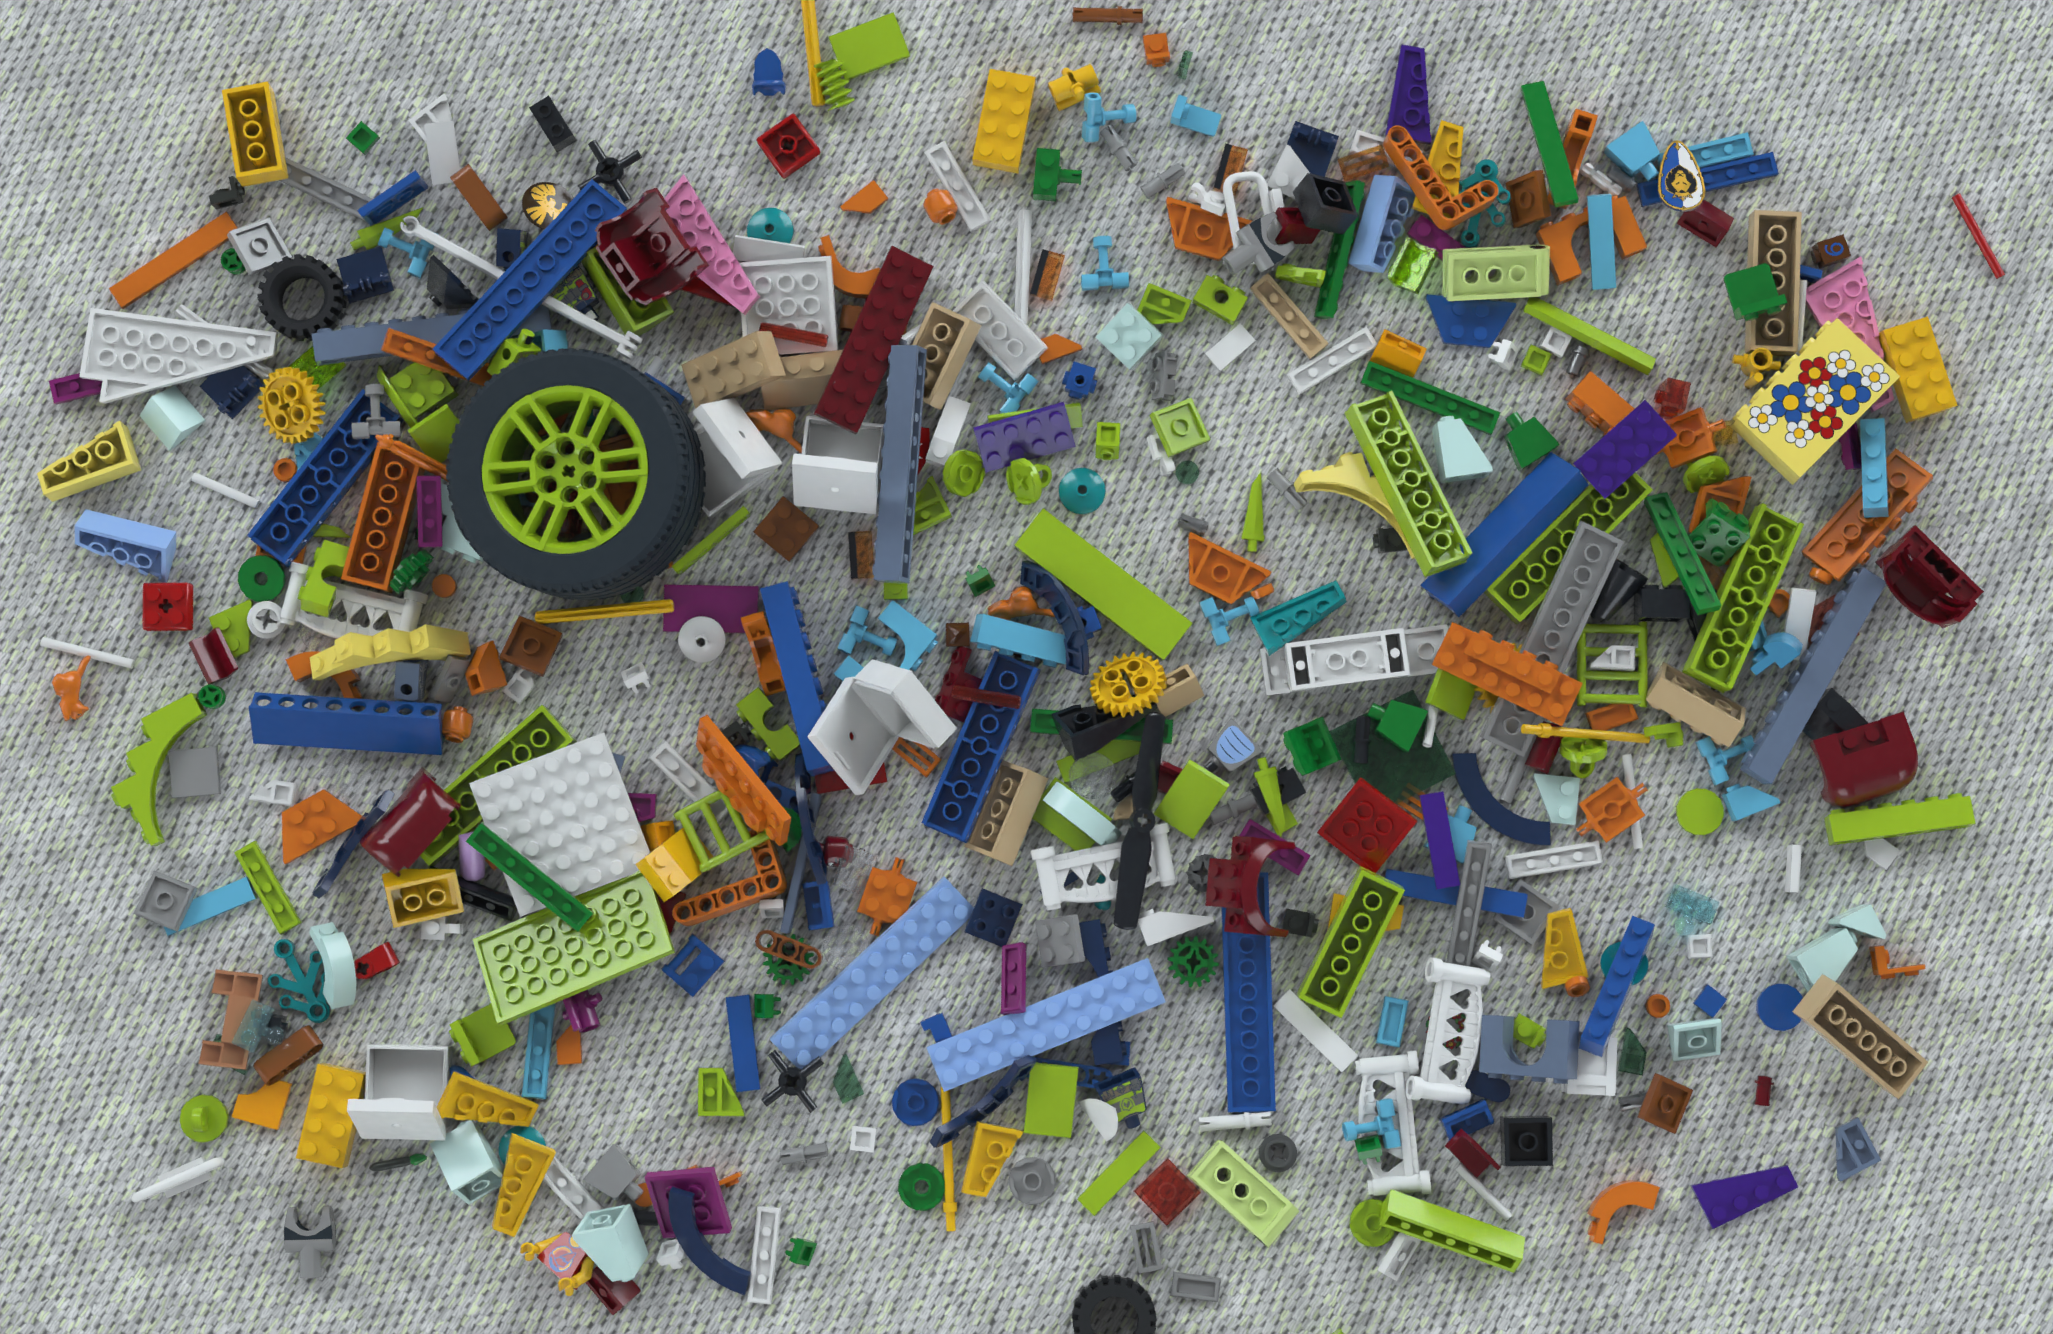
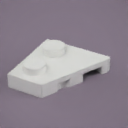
[1267,145,1310,199]

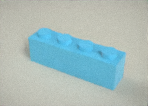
[1860,418,1889,518]
[970,614,1066,668]

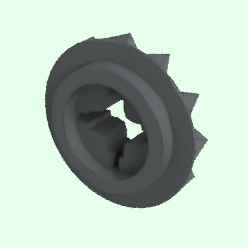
[1186,854,1216,892]
[1259,1134,1297,1172]

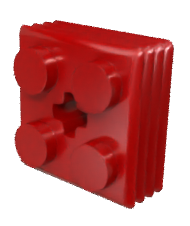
[756,113,821,179]
[142,582,193,631]

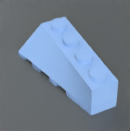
[1348,175,1416,273]
[75,509,176,583]

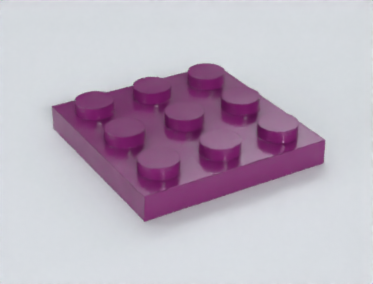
[644,1167,732,1238]

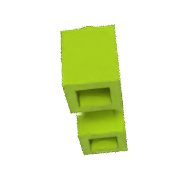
[298,539,349,618]
[736,687,800,761]

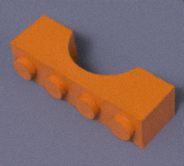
[1547,109,1598,209]

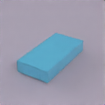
[1376,996,1409,1048]

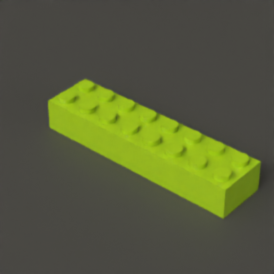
[1483,472,1653,625]
[420,705,577,866]

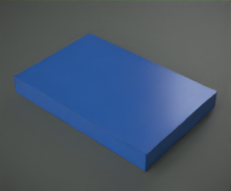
[357,170,428,226]

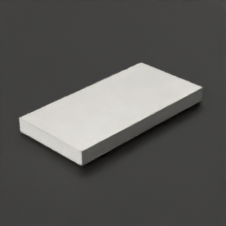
[953,281,1049,381]

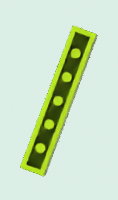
[1824,793,1976,846]
[1379,1189,1525,1273]

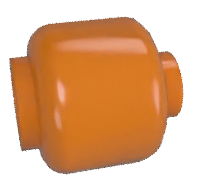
[923,188,958,225]
[442,706,474,743]

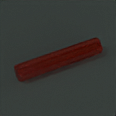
[759,322,829,347]
[951,685,1021,709]

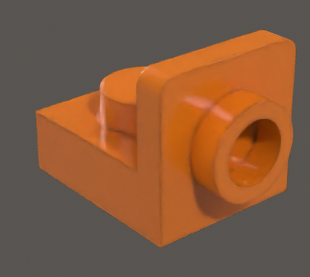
[1143,33,1170,67]

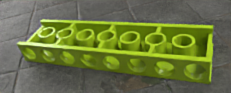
[1344,391,1472,577]
[1682,503,1804,693]
[1014,508,1192,661]

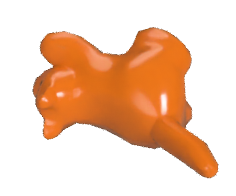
[745,409,802,453]
[987,586,1055,621]
[52,656,91,721]

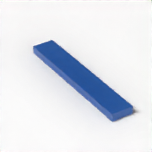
[1636,152,1779,207]
[1385,869,1528,918]

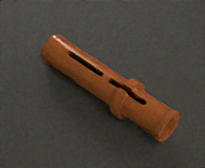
[1073,6,1143,25]

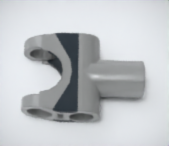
[1222,211,1296,275]
[284,1206,336,1278]

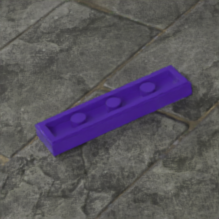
[1419,791,1460,889]

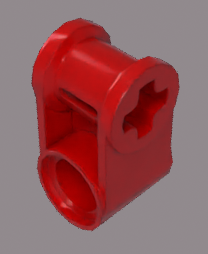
[354,942,400,979]

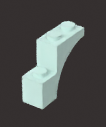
[440,483,483,564]

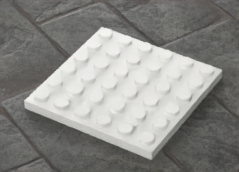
[469,732,650,917]

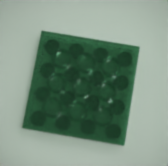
[1329,690,1456,804]

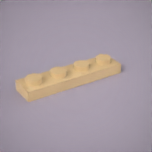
[1250,273,1329,360]

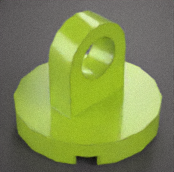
[1683,456,1730,494]
[1006,458,1052,505]
[1560,737,1607,779]
[179,1094,229,1143]

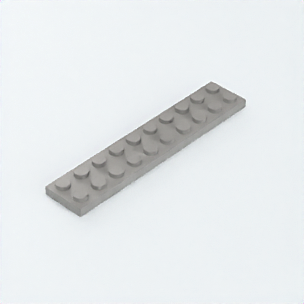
[1480,521,1624,757]

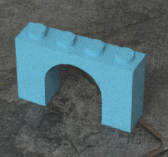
[834,600,938,681]

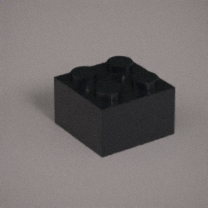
[1293,173,1358,235]
[1634,585,1690,622]
[1500,1116,1553,1166]

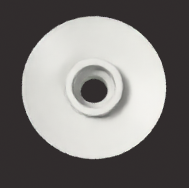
[678,616,726,663]

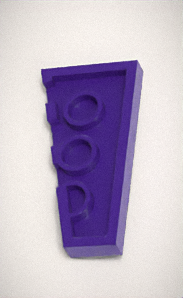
[1385,44,1432,145]
[1690,1165,1798,1229]

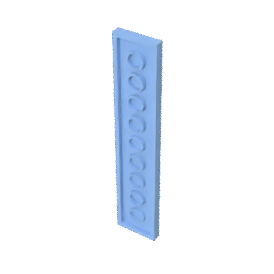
[770,876,974,1069]
[926,958,1166,1092]

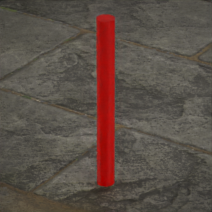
[1952,193,2005,279]

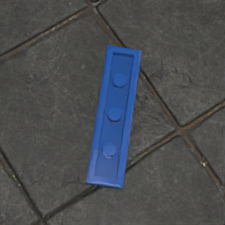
[725,994,761,1092]

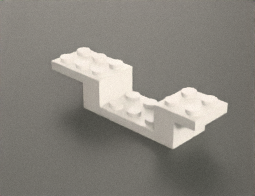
[1260,624,1448,696]

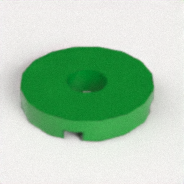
[238,555,286,602]
[898,1163,945,1211]

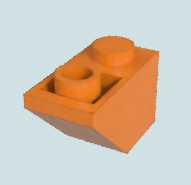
[465,640,507,696]

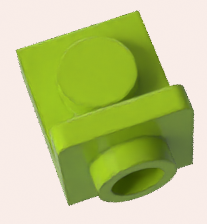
[1095,422,1120,460]
[884,583,908,600]
[1643,722,1684,748]
[1513,1013,1546,1049]

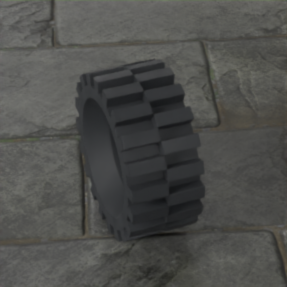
[257,254,347,341]
[1072,1275,1157,1334]

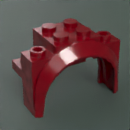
[1875,525,1984,629]
[1205,836,1296,937]

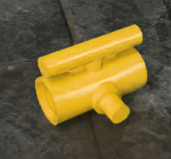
[1048,64,1101,111]
[1732,348,1781,389]

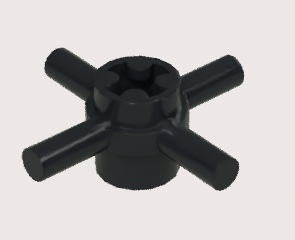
[578,140,642,204]
[761,1050,824,1113]

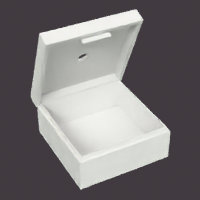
[693,398,783,519]
[792,416,885,514]
[808,659,957,795]
[347,1044,453,1140]

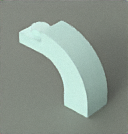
[1043,782,1122,846]
[309,922,356,1009]

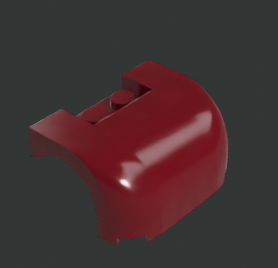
[594,188,709,305]
[1809,711,1918,808]
[360,767,461,877]

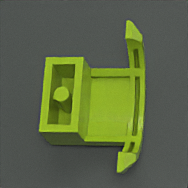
[376,362,459,428]

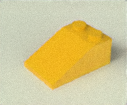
[635,828,714,902]
[382,869,464,928]

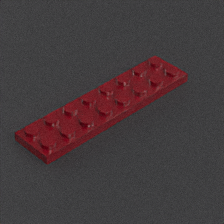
[814,246,934,434]

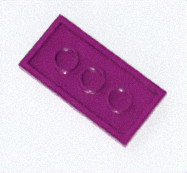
[663,584,759,634]

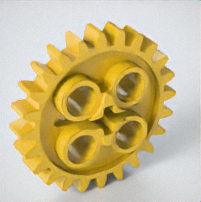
[257,367,326,444]
[1090,652,1167,717]

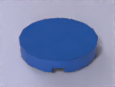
[1756,983,1803,1031]
[892,1078,939,1126]

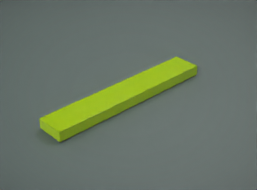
[1523,297,1656,376]

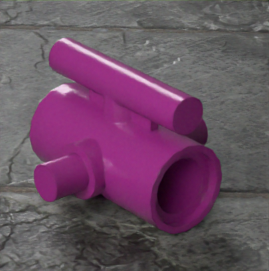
[562,989,603,1033]

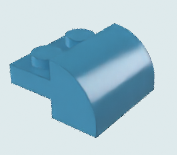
[1750,632,1803,676]

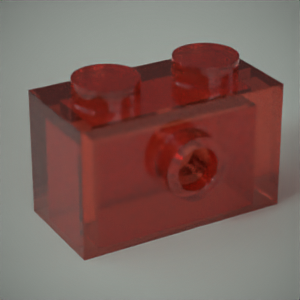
[1654,377,1691,419]

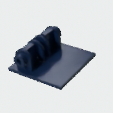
[1287,121,1339,177]
[336,246,394,304]
[199,366,264,419]
[964,888,1023,947]

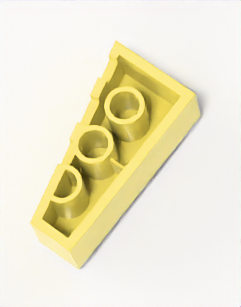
[37,421,141,502]

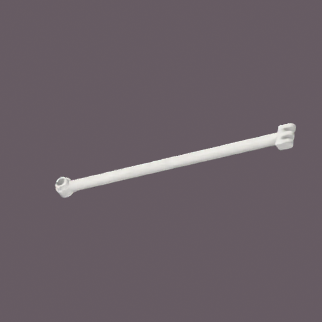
[400,216,643,360]

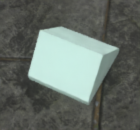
[139,385,206,451]
[1828,904,1886,939]
[1667,1018,1722,1061]

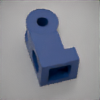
[765,779,799,813]
[920,1012,952,1043]

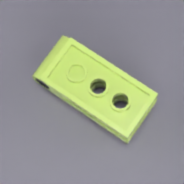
[1442,245,1550,301]
[1186,1139,1300,1248]

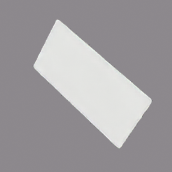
[424,121,460,185]

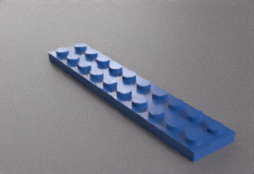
[433,179,627,381]
[1221,872,1276,1112]

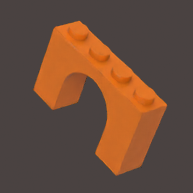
[1536,195,1647,286]

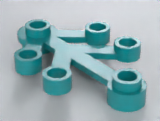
[1459,159,1511,248]
[268,939,331,1023]

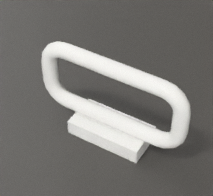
[1223,171,1284,264]
[131,1156,225,1203]

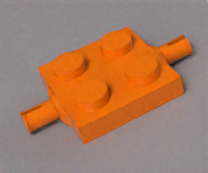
[1655,407,1726,469]
[1576,777,1648,843]
[857,857,917,936]

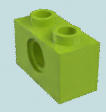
[1192,275,1248,326]

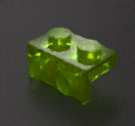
[1387,237,1438,294]
[288,346,346,391]

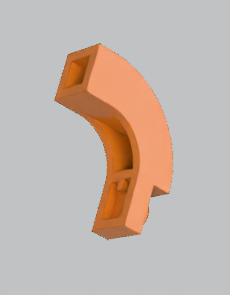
[818,235,880,299]
[741,611,786,696]
[285,651,362,709]
[1587,1180,1660,1244]

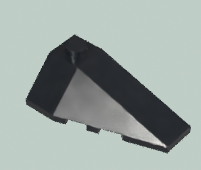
[427,255,479,309]
[1802,688,1868,740]
[1052,694,1157,760]

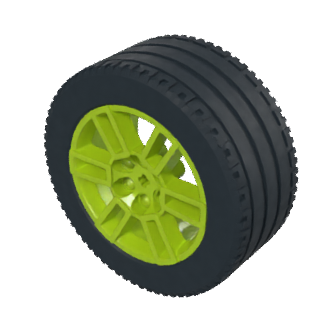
[446,348,706,600]

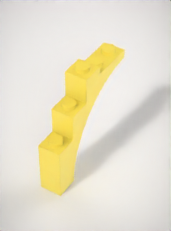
[1294,452,1415,559]
[310,624,471,681]

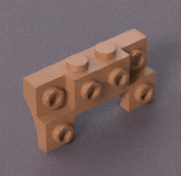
[198,969,263,1070]

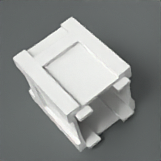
[1560,1031,1617,1096]

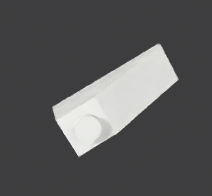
[926,396,971,468]
[1138,909,1214,946]

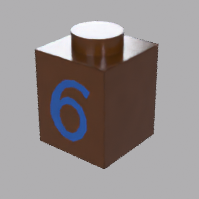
[1811,234,1851,269]

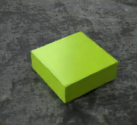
[1521,344,1552,376]
[1266,803,1298,835]

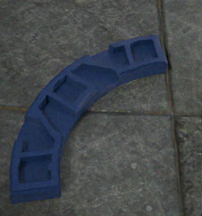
[1020,560,1089,676]
[795,753,828,885]
[1452,753,1551,846]
[312,789,395,899]
[930,1055,1037,1148]
[668,1186,751,1295]

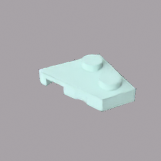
[1533,773,1580,825]

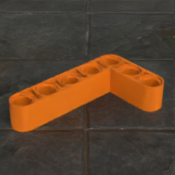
[1383,125,1498,230]
[672,829,787,927]

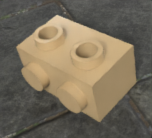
[1156,663,1205,717]

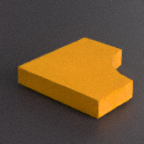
[232,1080,292,1130]

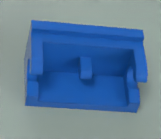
[802,880,835,931]
[1439,1099,1495,1141]

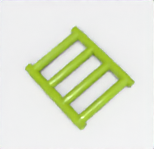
[1577,621,1648,708]
[673,790,770,873]

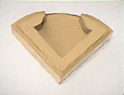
[1113,795,1133,821]

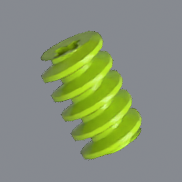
[814,59,855,111]

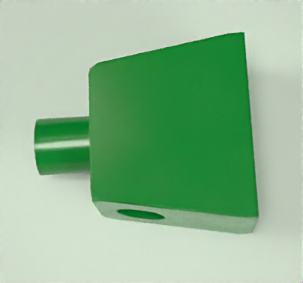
[1504,411,1560,471]
[1367,700,1428,753]

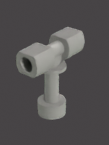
[352,384,401,439]

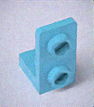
[1170,95,1221,137]

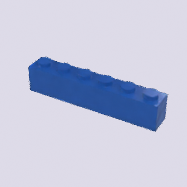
[1579,916,1655,1057]

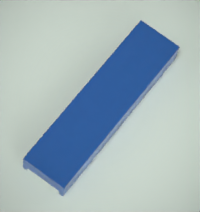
[247,389,404,567]
[1420,452,1589,617]
[921,651,1041,843]
[248,692,445,755]

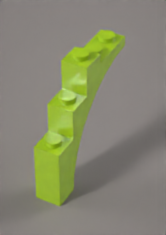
[111,693,207,846]

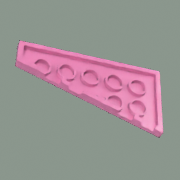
[664,174,760,315]
[1805,256,1894,412]

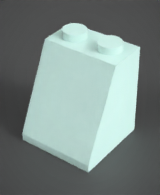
[1432,416,1493,484]
[1786,928,1858,993]
[430,1120,504,1204]
[572,1204,649,1282]

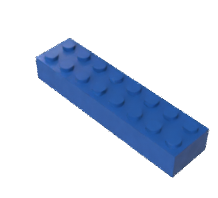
[760,581,834,777]

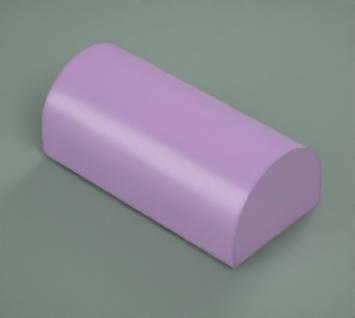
[459,831,485,881]

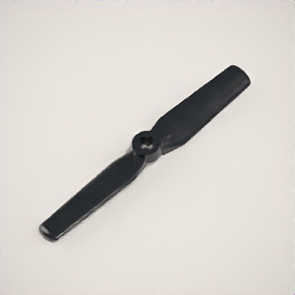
[1114,712,1165,930]

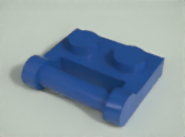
[661,933,725,997]

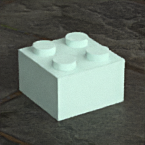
[1096,303,1164,370]

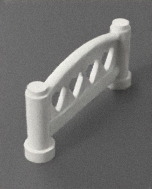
[280,562,428,639]
[1030,822,1176,910]
[1406,957,1490,1105]
[1355,1050,1431,1196]

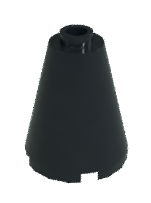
[1590,558,1648,622]

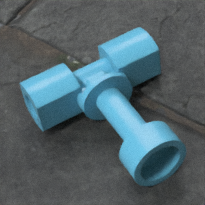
[1082,93,1136,142]
[378,228,439,279]
[1081,236,1129,291]
[978,362,1039,413]
[1199,596,1260,646]
[837,605,898,656]
[1695,735,1755,786]
[1342,1098,1401,1149]

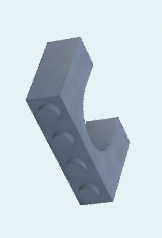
[1479,1015,1580,1084]

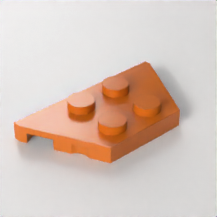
[1166,197,1252,261]
[1688,476,1752,565]
[1188,532,1271,605]
[282,789,363,864]

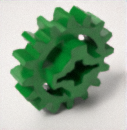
[389,549,434,594]
[763,934,814,985]
[1167,936,1219,988]

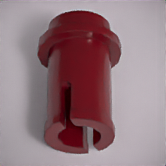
[1754,1075,1774,1106]

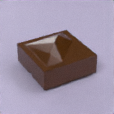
[946,622,970,647]

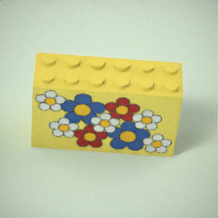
[1731,318,1900,485]

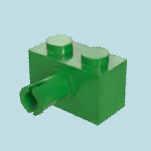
[1033,148,1082,202]

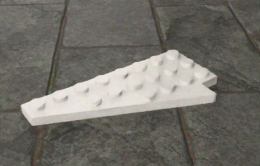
[80,308,278,404]

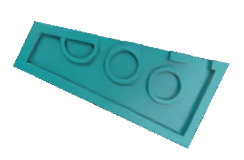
[1250,580,1347,656]

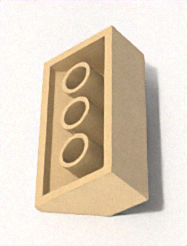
[912,302,981,410]
[761,350,843,411]
[1646,662,1746,747]
[964,760,1049,866]

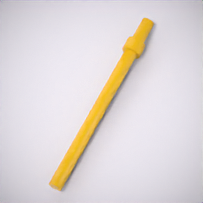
[1521,723,1650,744]
[941,1087,957,1231]

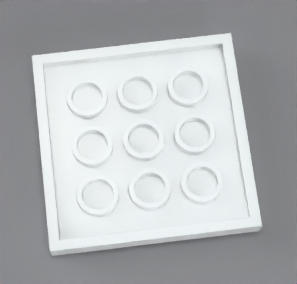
[739,256,838,355]

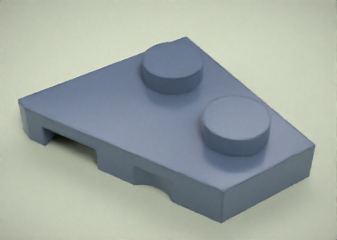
[1835,1117,1881,1182]

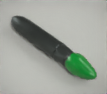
[369,1154,427,1171]

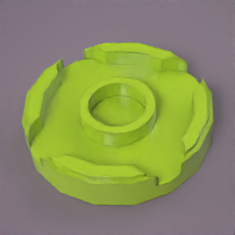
[943,449,985,497]
[1676,788,1724,835]
[1349,1199,1396,1247]

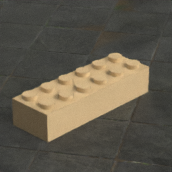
[1745,210,1802,356]
[1792,974,1928,1099]

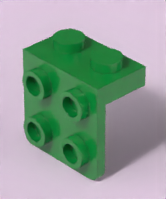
[1723,263,1787,322]
[1689,498,1750,567]
[1283,716,1342,776]

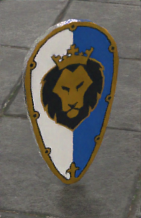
[1658,140,1705,212]

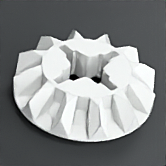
[247,601,285,639]

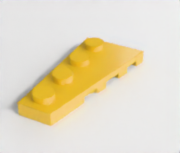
[1411,120,1463,219]
[437,1071,539,1127]
[492,1133,556,1237]

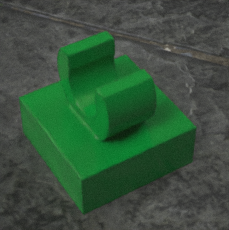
[346,121,380,155]
[965,565,995,597]
[754,994,781,1018]
[1355,1134,1383,1165]
[785,1238,817,1266]

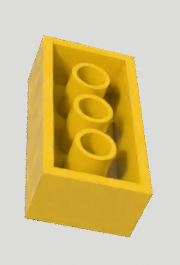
[972,69,1036,174]
[222,81,288,187]
[1879,316,1958,423]
[296,1063,366,1168]

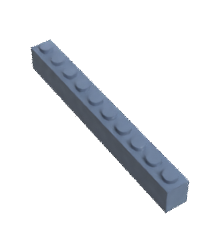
[312,304,552,366]
[872,345,927,584]
[1740,567,1886,784]

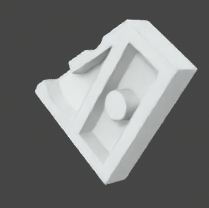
[408,94,452,144]

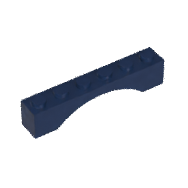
[1079,919,1127,1065]

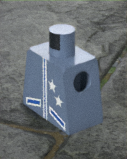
[394,660,428,713]

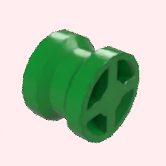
[221,248,246,275]
[198,684,226,709]

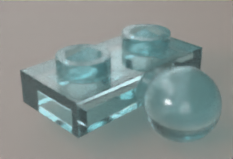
[1665,884,1720,936]
[231,999,285,1053]

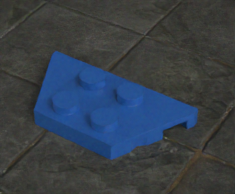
[1426,294,1516,348]

